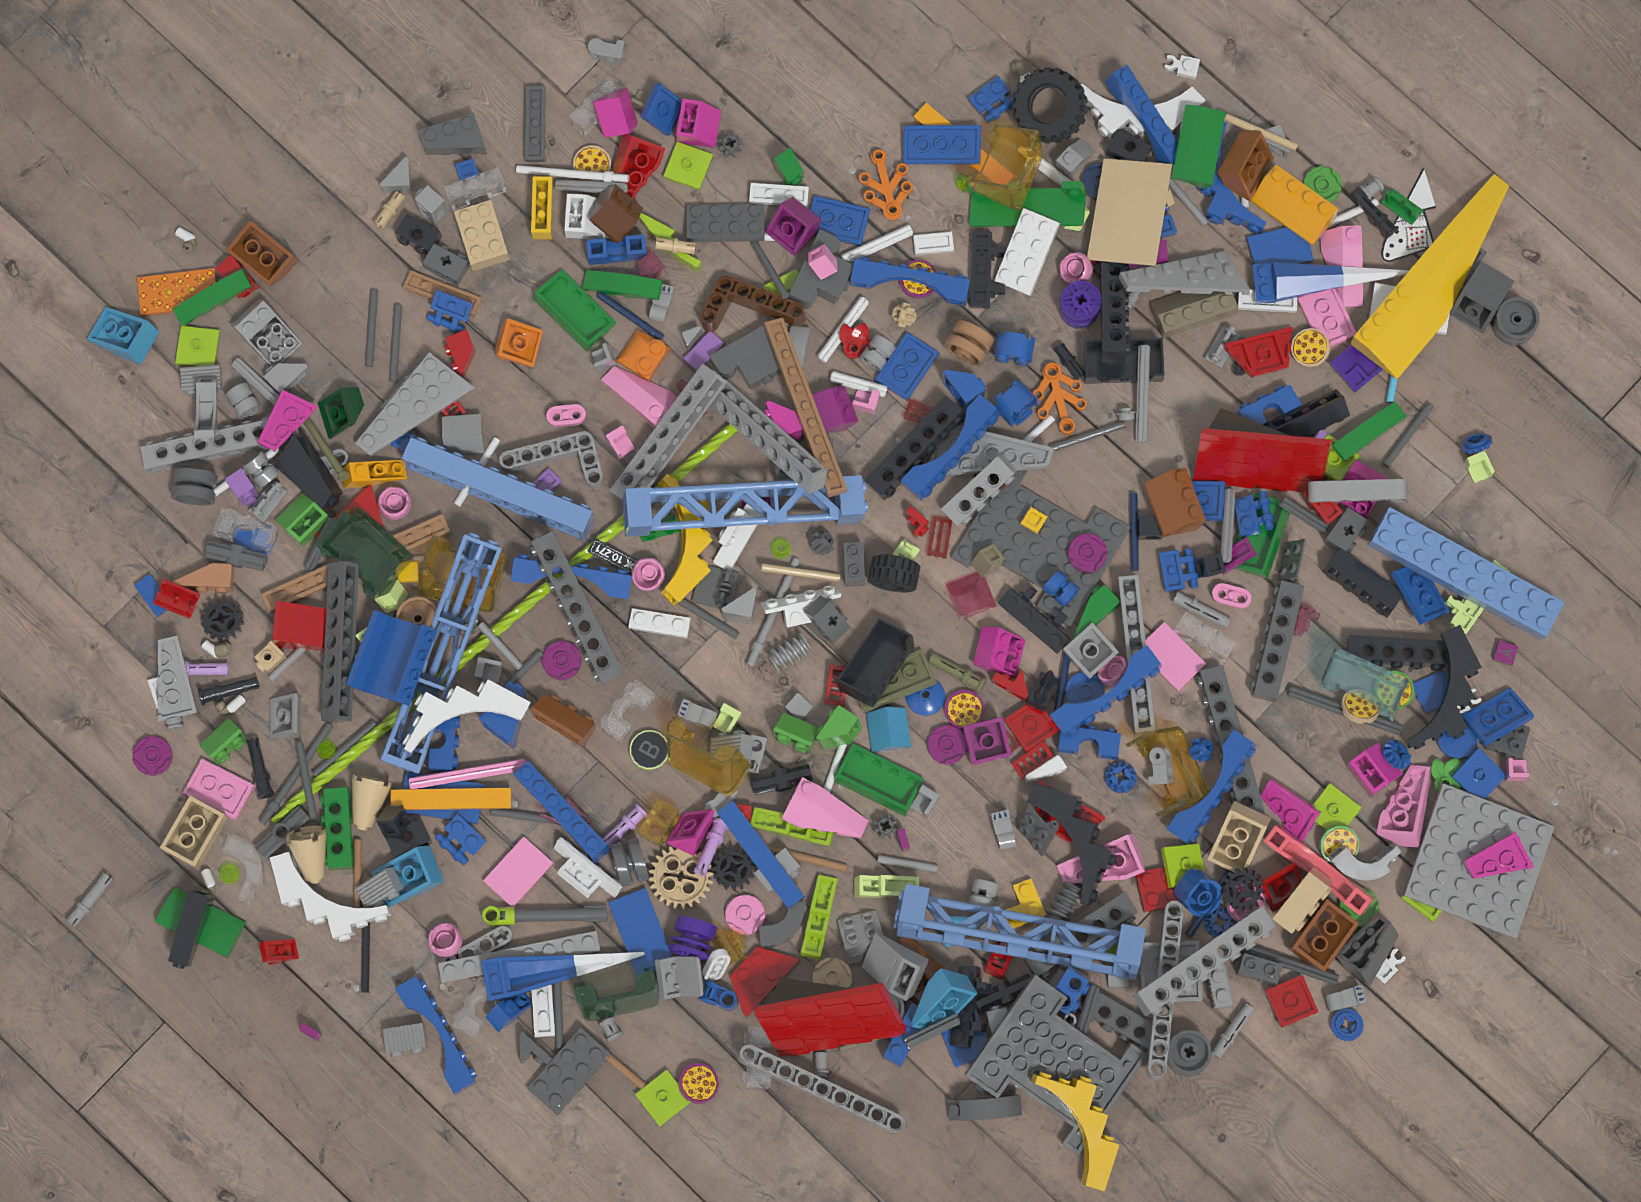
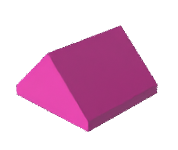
[592,87,638,138]
[666,809,714,856]

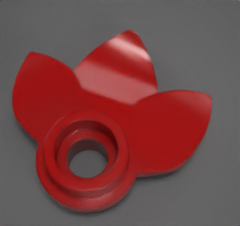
[839,323,871,359]

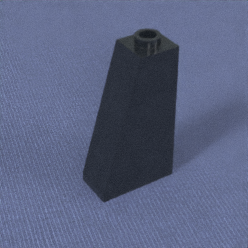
[274,434,343,509]
[168,890,215,969]

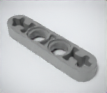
[441,926,513,962]

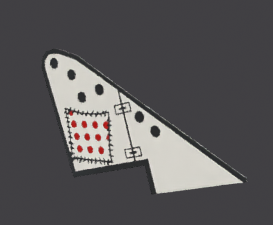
[1381,168,1436,262]

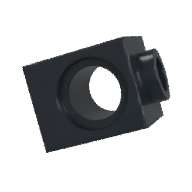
[1138,516,1163,540]
[1194,553,1226,578]
[376,805,410,837]

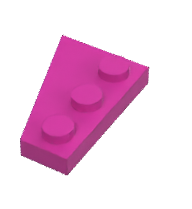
[257,390,318,452]
[1260,778,1321,842]
[1463,832,1534,879]

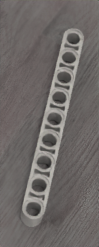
[1146,901,1183,1081]
[737,1045,905,1134]

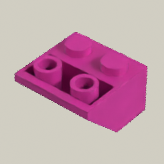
[676,99,721,148]
[763,401,802,441]
[1339,460,1389,519]
[973,627,1025,677]
[1347,742,1403,798]

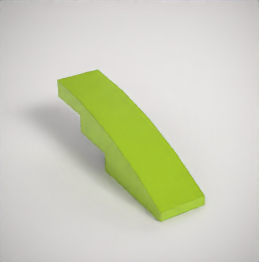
[639,213,702,273]
[751,807,834,847]
[800,875,838,960]

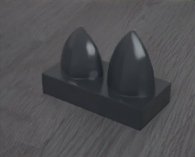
[1026,670,1059,712]

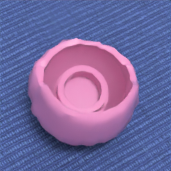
[1060,252,1093,284]
[378,487,412,520]
[631,557,665,591]
[1098,655,1128,688]
[428,923,463,957]

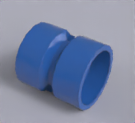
[1043,570,1080,608]

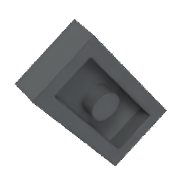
[519,1032,552,1066]

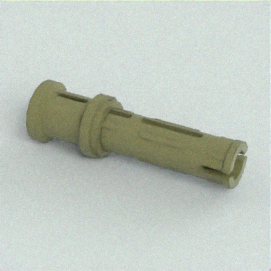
[928,653,988,693]

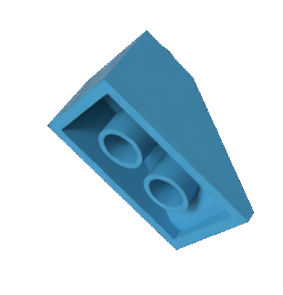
[86,307,159,365]
[371,846,444,907]
[911,968,977,1029]

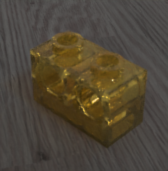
[638,798,681,847]

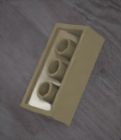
[1150,291,1238,339]

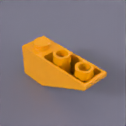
[343,460,407,488]

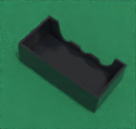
[1083,337,1165,384]
[837,618,915,708]

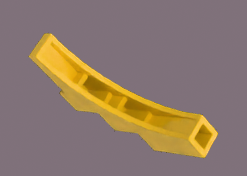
[658,474,713,607]
[1031,1072,1119,1191]

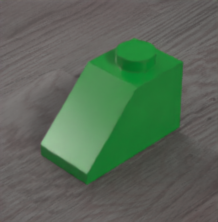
[774,148,804,186]

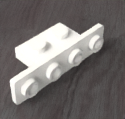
[713,501,769,570]
[761,586,841,627]
[554,837,622,898]

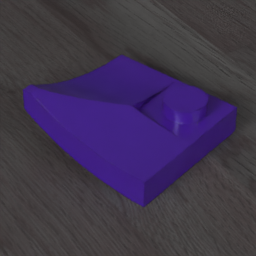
[1329,345,1383,393]

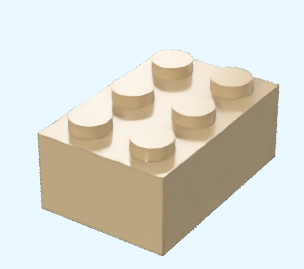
[454,200,510,271]
[160,796,228,870]
[1207,801,1271,877]
[1273,867,1333,934]

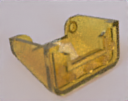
[968,123,1043,211]
[418,535,508,612]
[667,715,751,796]

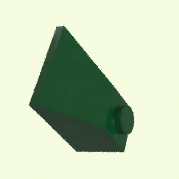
[318,387,364,439]

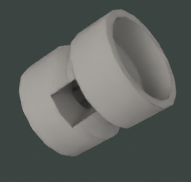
[860,334,896,371]
[225,383,261,420]
[242,451,279,488]
[968,879,999,907]

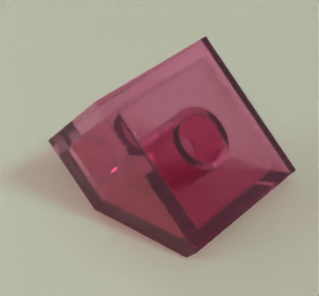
[945,572,997,621]

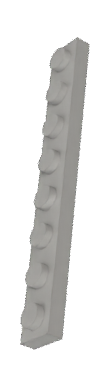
[438,930,600,983]

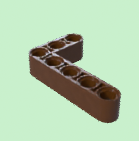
[700,275,806,332]

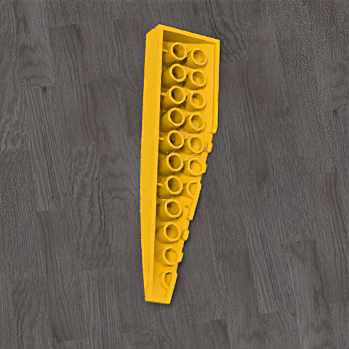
[1351,174,1510,380]

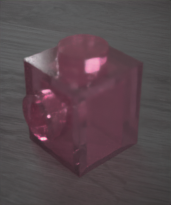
[637,251,666,279]

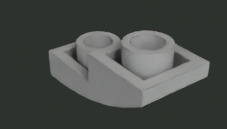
[789,326,811,368]

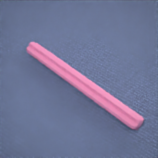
[408,758,526,789]

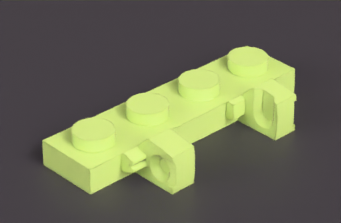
[1445,560,1511,635]

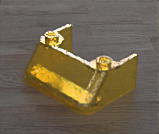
[1126,726,1210,817]

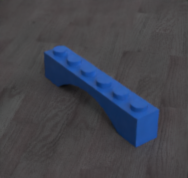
[1105,65,1178,175]
[850,257,970,306]
[901,394,1000,501]
[510,554,632,599]
[1050,645,1162,737]
[1167,730,1257,844]
[513,761,610,864]
[395,976,477,1095]

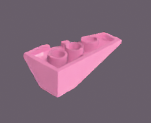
[1320,226,1363,308]
[601,366,678,429]
[1377,765,1431,848]
[781,777,869,838]
[1057,833,1145,884]

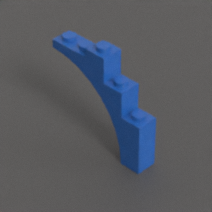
[1197,122,1266,234]

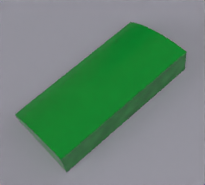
[1171,104,1226,189]
[533,269,616,352]
[1234,492,1290,579]
[834,743,924,817]
[155,888,246,959]

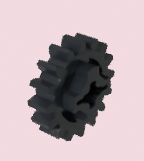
[201,598,244,642]
[712,847,756,891]
[1221,867,1266,911]

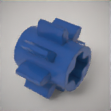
[1189,737,1214,763]

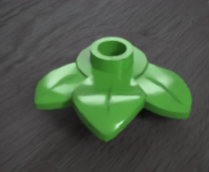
[1431,758,1462,792]

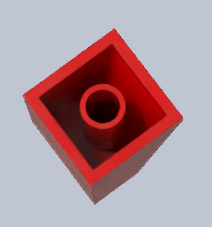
[272,601,326,651]

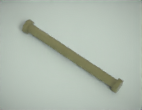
[303,417,350,482]

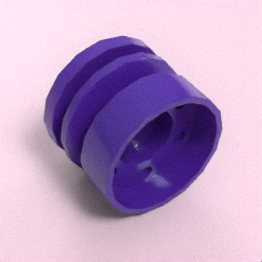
[1059,281,1101,329]
[668,916,717,961]

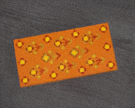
[137,268,219,316]

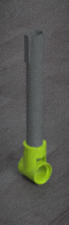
[482,906,608,927]

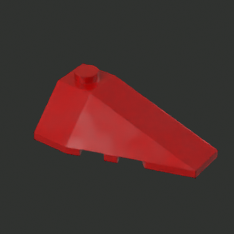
[612,134,666,200]

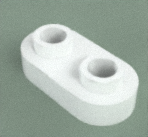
[702,949,731,982]

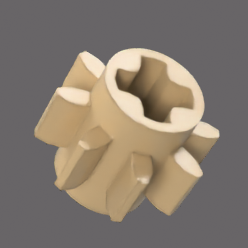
[892,303,916,328]

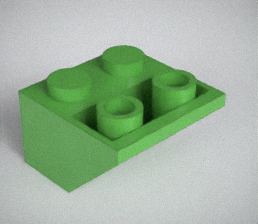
[275,493,329,548]
[816,705,863,750]
[773,712,819,754]
[199,718,247,765]

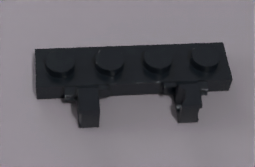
[970,231,1007,309]
[997,587,1071,654]
[950,965,992,1048]

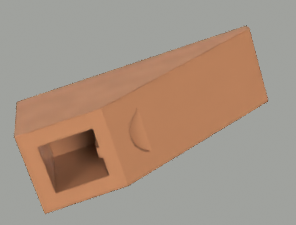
[172,563,235,594]

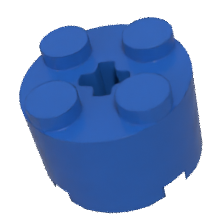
[993,332,1036,367]
[995,380,1040,427]
[1174,869,1222,917]

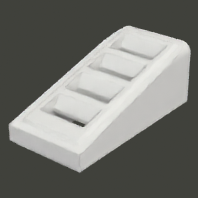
[1025,755,1067,783]

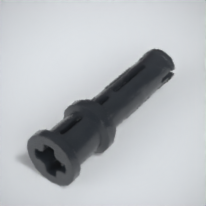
[1349,187,1399,240]
[198,676,260,706]
[246,738,275,799]

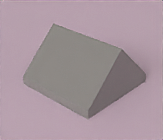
[442,414,485,455]
[721,587,758,625]
[1063,623,1119,679]
[269,693,301,739]

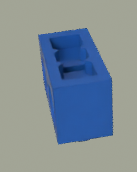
[1055,966,1091,1015]

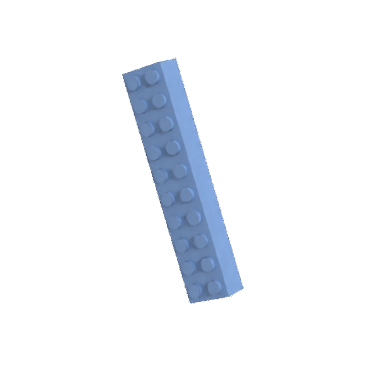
[401,437,595,541]
[1367,507,1565,640]

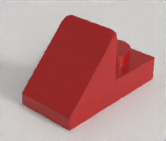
[1303,490,1343,525]
[992,670,1028,703]
[259,939,299,965]

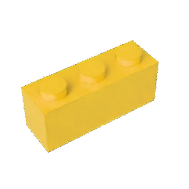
[531,176,554,240]

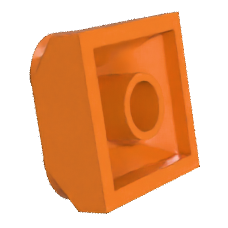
[495,318,543,368]
[617,329,670,381]

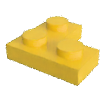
[1005,878,1046,929]

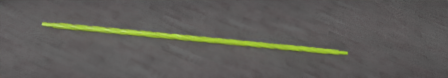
[271,424,738,825]

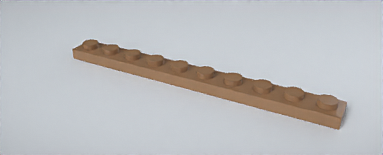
[764,318,847,498]
[261,514,451,613]

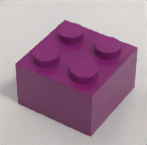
[961,716,1012,765]

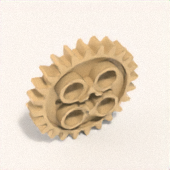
[649,846,714,910]

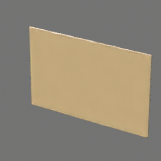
[1087,158,1172,266]

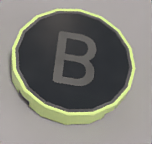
[630,730,669,770]

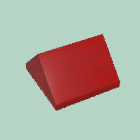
[1261,862,1302,912]

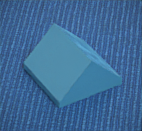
[866,707,911,753]

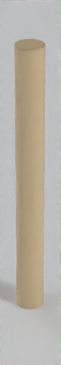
[1224,114,1298,151]
[761,563,840,582]

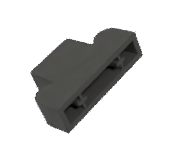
[787,229,853,309]
[709,318,781,389]

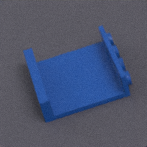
[346,610,437,706]

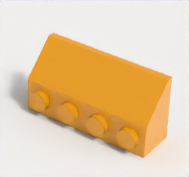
[1251,165,1338,246]

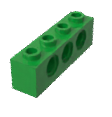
[320,787,354,871]

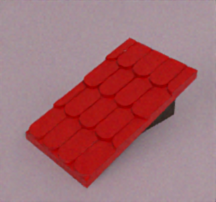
[1193,408,1332,493]
[754,977,907,1057]

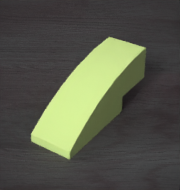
[854,875,919,898]

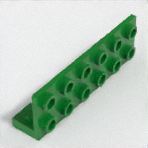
[967,181,1086,227]

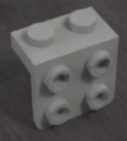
[838,911,883,964]
[655,956,704,1000]

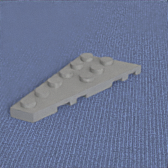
[1119,250,1250,295]
[355,352,475,457]
[929,421,1055,476]

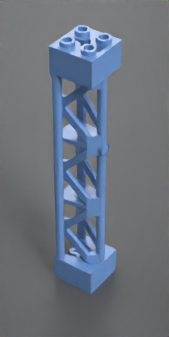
[622,475,868,537]
[379,533,502,774]
[894,884,1146,980]

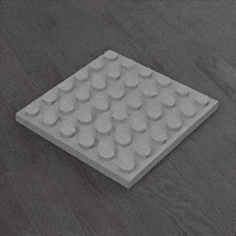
[1403,783,1554,939]

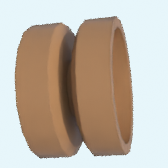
[944,320,994,366]
[396,596,441,630]

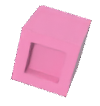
[808,244,838,279]
[852,390,880,415]
[606,426,635,459]
[1505,758,1529,781]

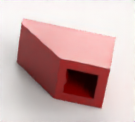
[443,329,475,377]

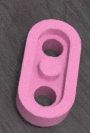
[546,404,586,427]
[1212,583,1251,609]

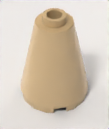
[352,774,392,831]
[286,826,327,884]

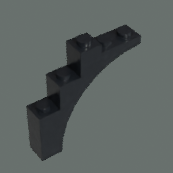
[1405,625,1482,750]
[1027,783,1117,906]

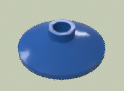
[906,680,945,716]

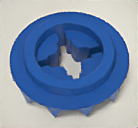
[1461,433,1493,454]
[1383,739,1412,769]
[1105,761,1137,793]
[1204,906,1236,938]
[1331,1009,1364,1041]

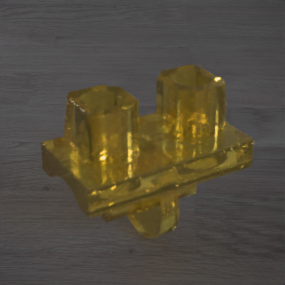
[712,928,747,965]

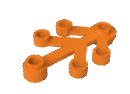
[859,149,913,221]
[1033,362,1087,435]

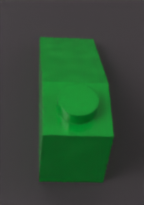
[1073,585,1121,639]

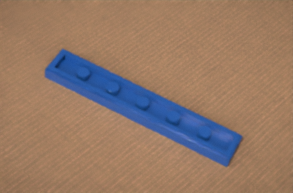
[717,801,805,909]

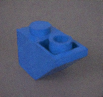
[485,993,533,1032]

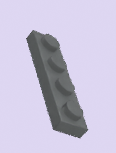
[525,86,546,162]

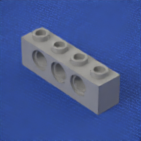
[941,454,1017,526]

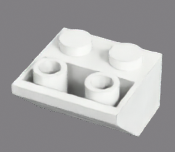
[564,194,605,239]

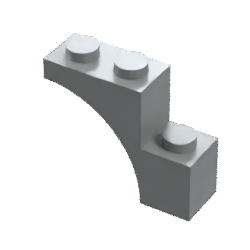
[194,378,219,441]

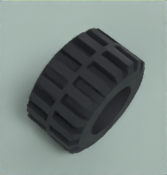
[868,554,921,593]

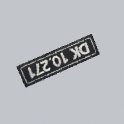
[588,538,638,575]

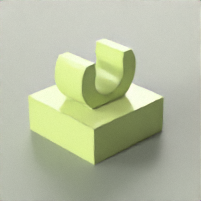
[892,539,920,560]

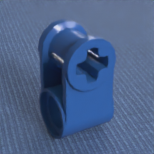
[698,980,738,1011]

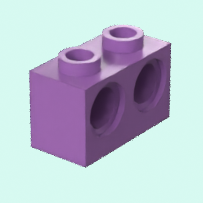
[225,468,259,507]

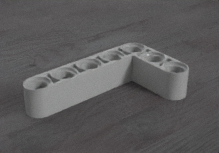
[499,431,604,490]
[1308,479,1408,503]

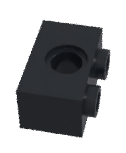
[1106,129,1152,162]
[395,213,442,256]
[385,818,432,858]

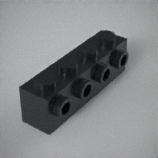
[1267,389,1350,437]
[1323,548,1403,618]

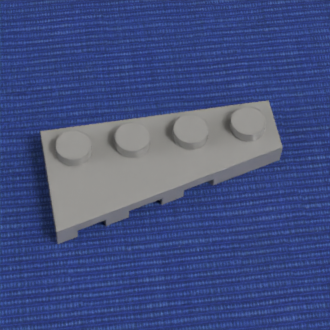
[158,635,198,722]

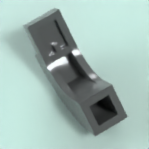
[759,882,805,949]
[947,1095,1022,1121]

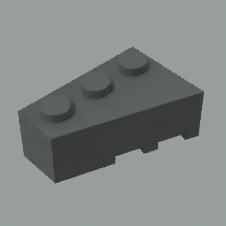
[418,112,487,155]
[1336,913,1399,987]

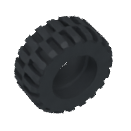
[1011,67,1088,144]

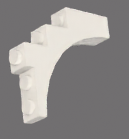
[1082,84,1205,140]
[403,680,531,754]
[270,852,392,942]

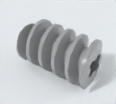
[767,633,812,673]

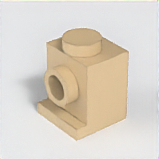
[254,641,287,674]

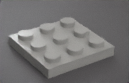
[1140,941,1203,1003]

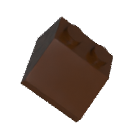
[589,184,643,244]

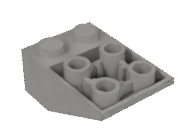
[231,299,302,367]
[861,932,929,1001]

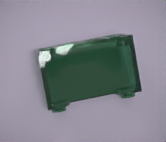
[317,507,414,598]
[574,966,660,1021]

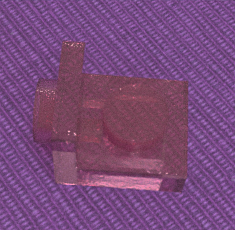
[1293,607,1320,637]

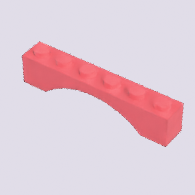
[1264,825,1375,915]

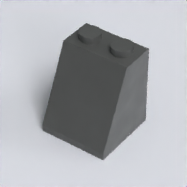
[1450,262,1514,334]

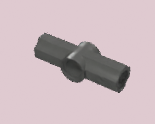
[205,541,267,572]
[254,806,310,860]

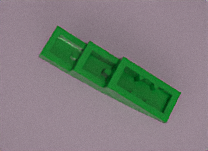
[172,269,252,326]
[582,270,663,300]
[1332,401,1407,462]

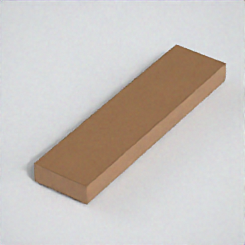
[403,270,482,317]

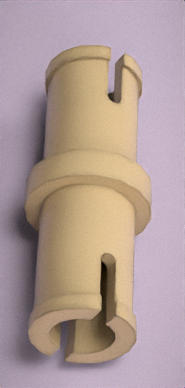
[374,191,405,229]
[655,237,695,255]

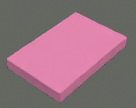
[1297,289,1357,347]
[1145,622,1206,692]
[183,758,255,821]
[483,837,554,907]

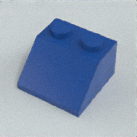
[942,370,986,413]

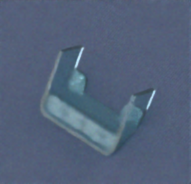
[1320,648,1408,721]

